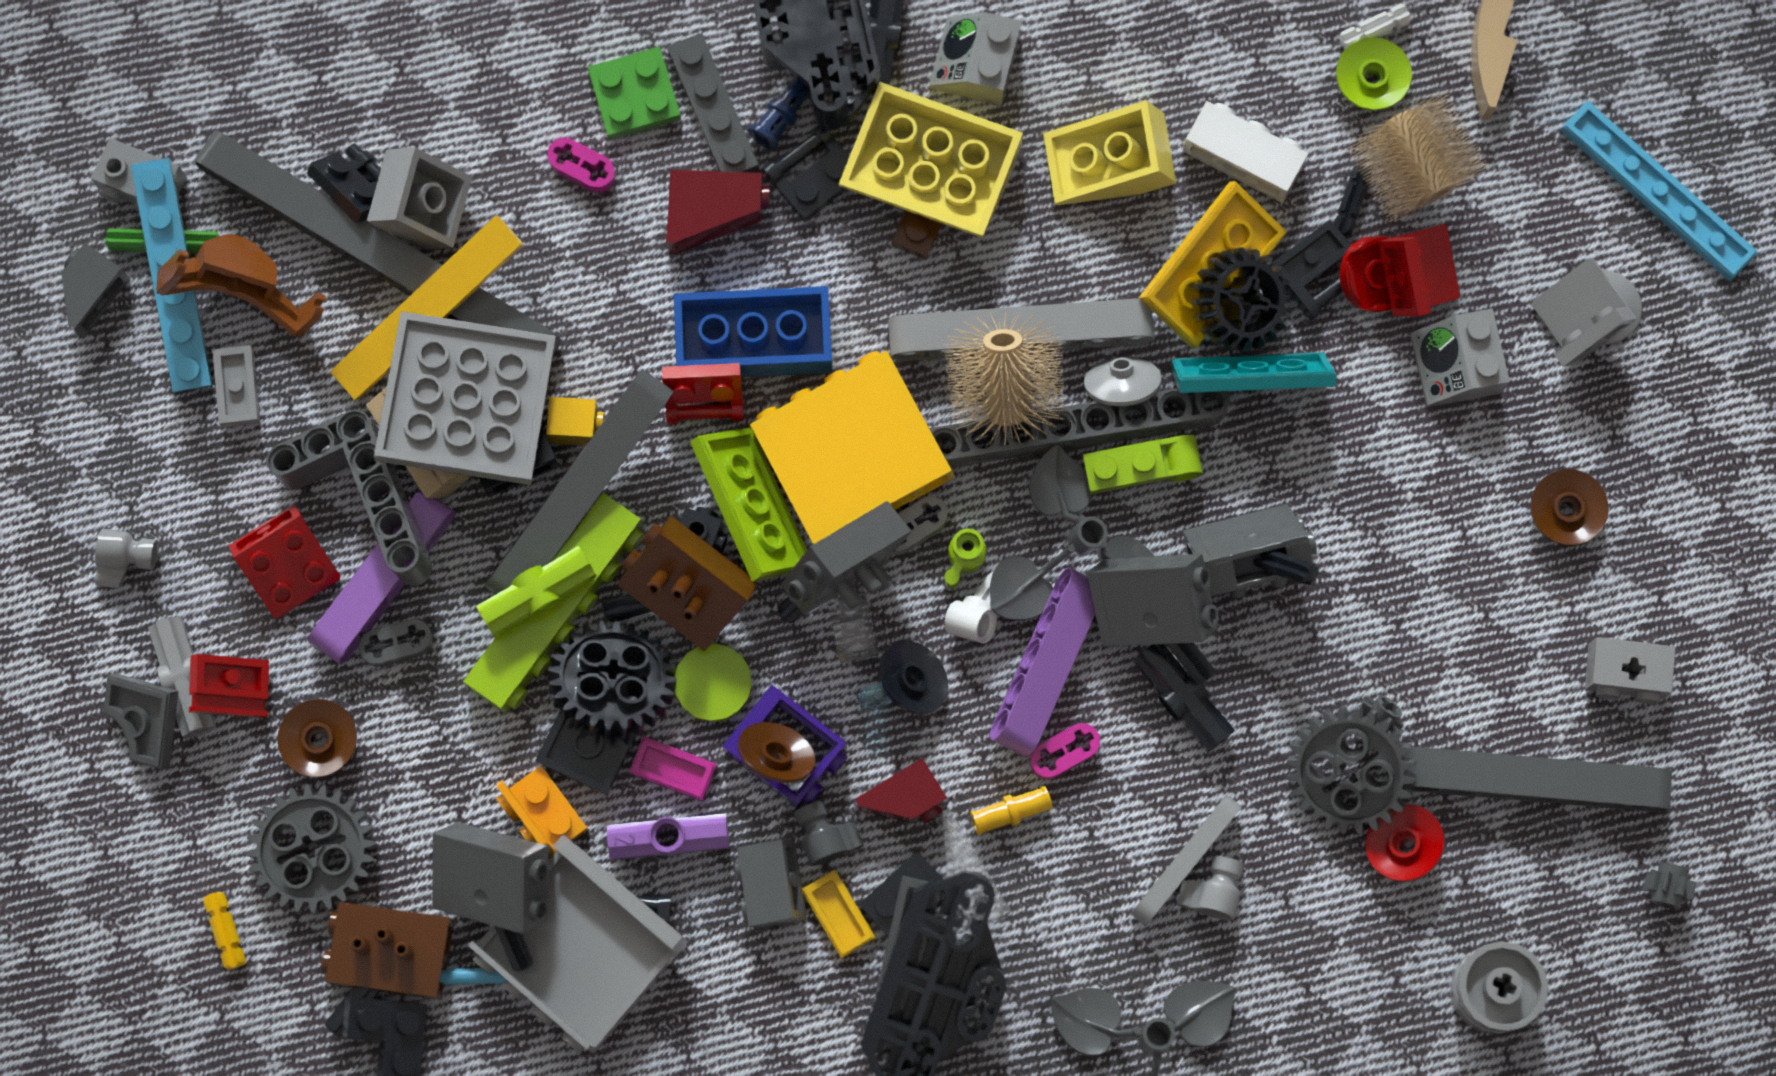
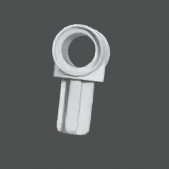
[945,572,997,644]

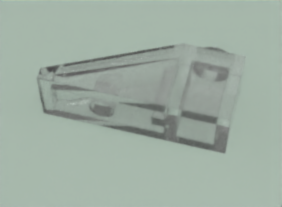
[942,808,1011,934]

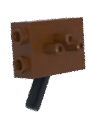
[603,516,758,651]
[321,902,455,1038]

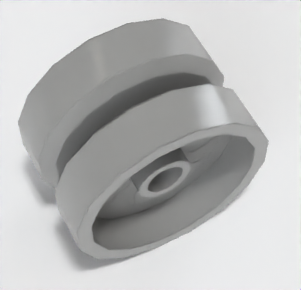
[1450,941,1548,1035]

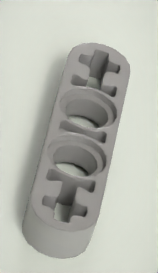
[1131,795,1242,926]

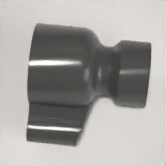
[793,801,864,866]

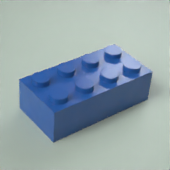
[674,286,833,377]

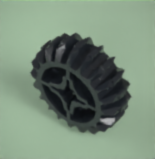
[1190,247,1293,352]

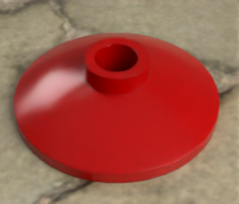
[1365,804,1445,882]

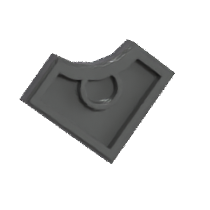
[103,673,179,769]

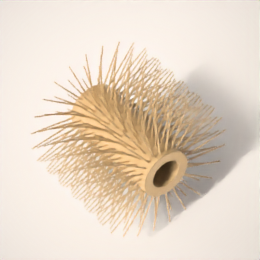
[1348,92,1488,222]
[944,311,1066,445]

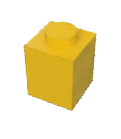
[546,397,605,446]

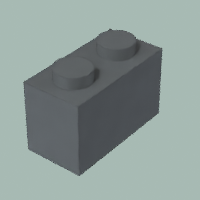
[735,839,807,928]

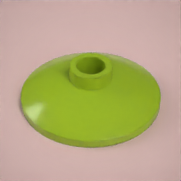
[1336,37,1412,111]

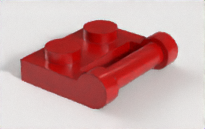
[662,363,744,425]

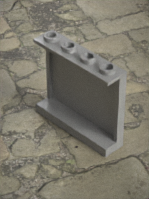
[468,835,689,1053]

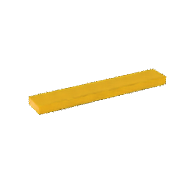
[330,215,524,400]

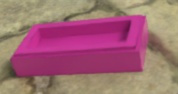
[629,736,717,802]

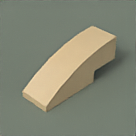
[1471,0,1518,120]

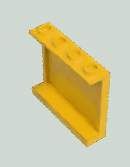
[750,350,955,544]

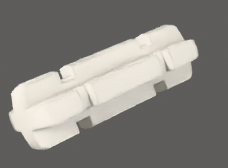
[1339,4,1411,50]

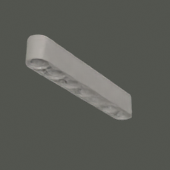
[888,299,1155,361]

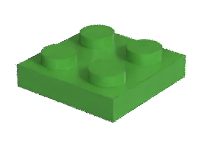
[588,46,681,140]

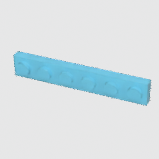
[131,158,213,393]

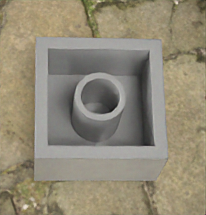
[367,147,472,250]

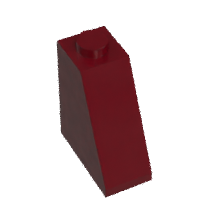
[666,169,770,254]

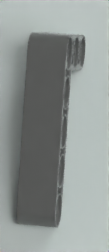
[266,410,432,586]

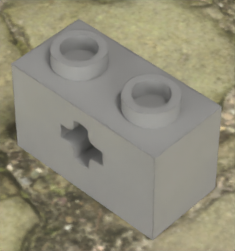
[1585,637,1675,704]

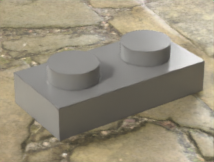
[213,345,260,427]

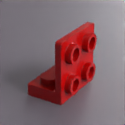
[1379,224,1460,317]
[228,504,340,619]

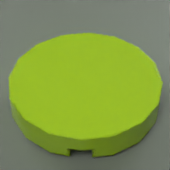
[674,643,752,722]

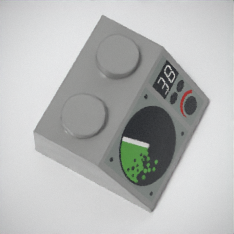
[929,12,1022,106]
[1410,308,1510,407]

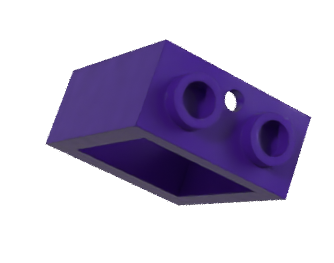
[722,685,848,809]

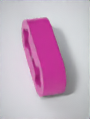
[547,138,616,193]
[1030,723,1100,780]

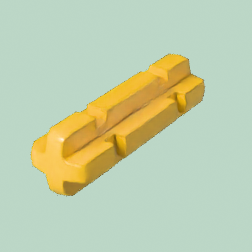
[203,892,246,970]

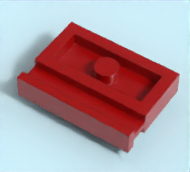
[189,654,269,718]

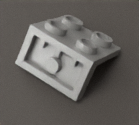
[1532,258,1637,367]

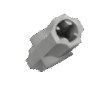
[148,616,217,739]

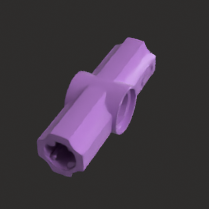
[607,814,729,860]

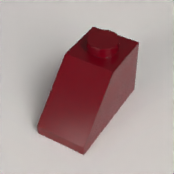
[855,758,947,824]

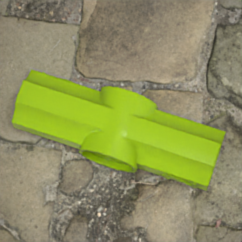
[476,546,597,637]

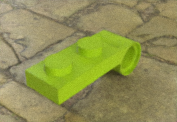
[1083,435,1203,495]

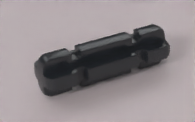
[1334,165,1372,238]

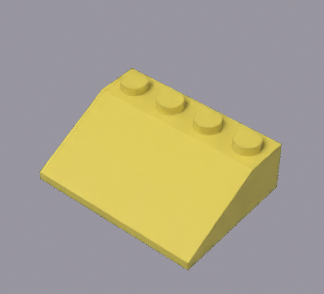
[839,82,1023,238]

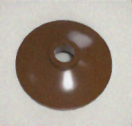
[1530,469,1609,546]
[277,699,357,778]
[738,722,815,783]

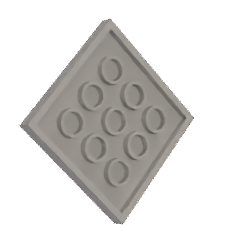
[374,312,556,485]

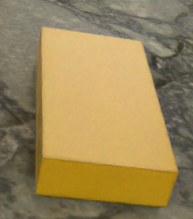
[802,870,876,959]

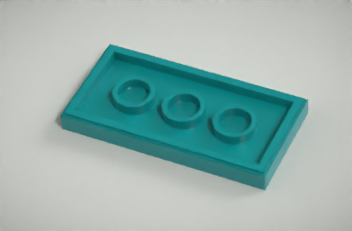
[1172,352,1336,393]

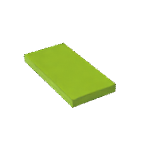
[690,427,807,582]

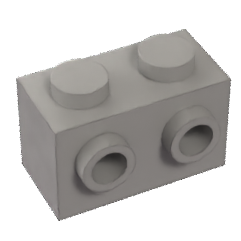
[91,138,187,212]

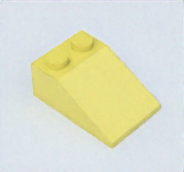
[1043,100,1176,205]

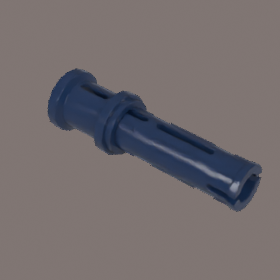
[748,72,825,151]

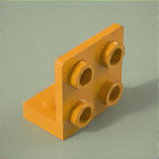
[496,765,589,858]

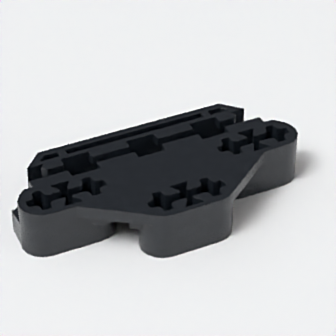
[754,0,881,129]
[860,869,1007,1076]

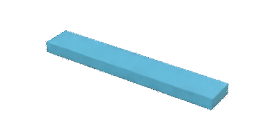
[1560,101,1758,282]

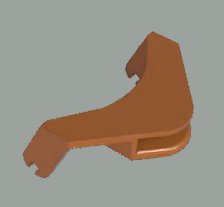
[156,234,326,338]

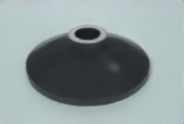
[879,641,948,715]

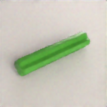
[105,229,219,253]

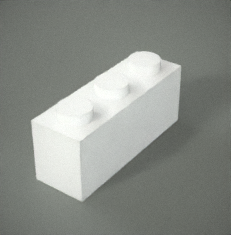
[1183,101,1308,203]

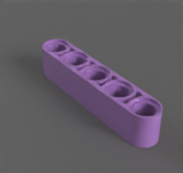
[308,490,455,665]
[990,567,1096,757]

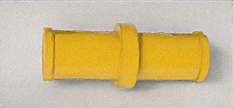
[970,786,1053,835]

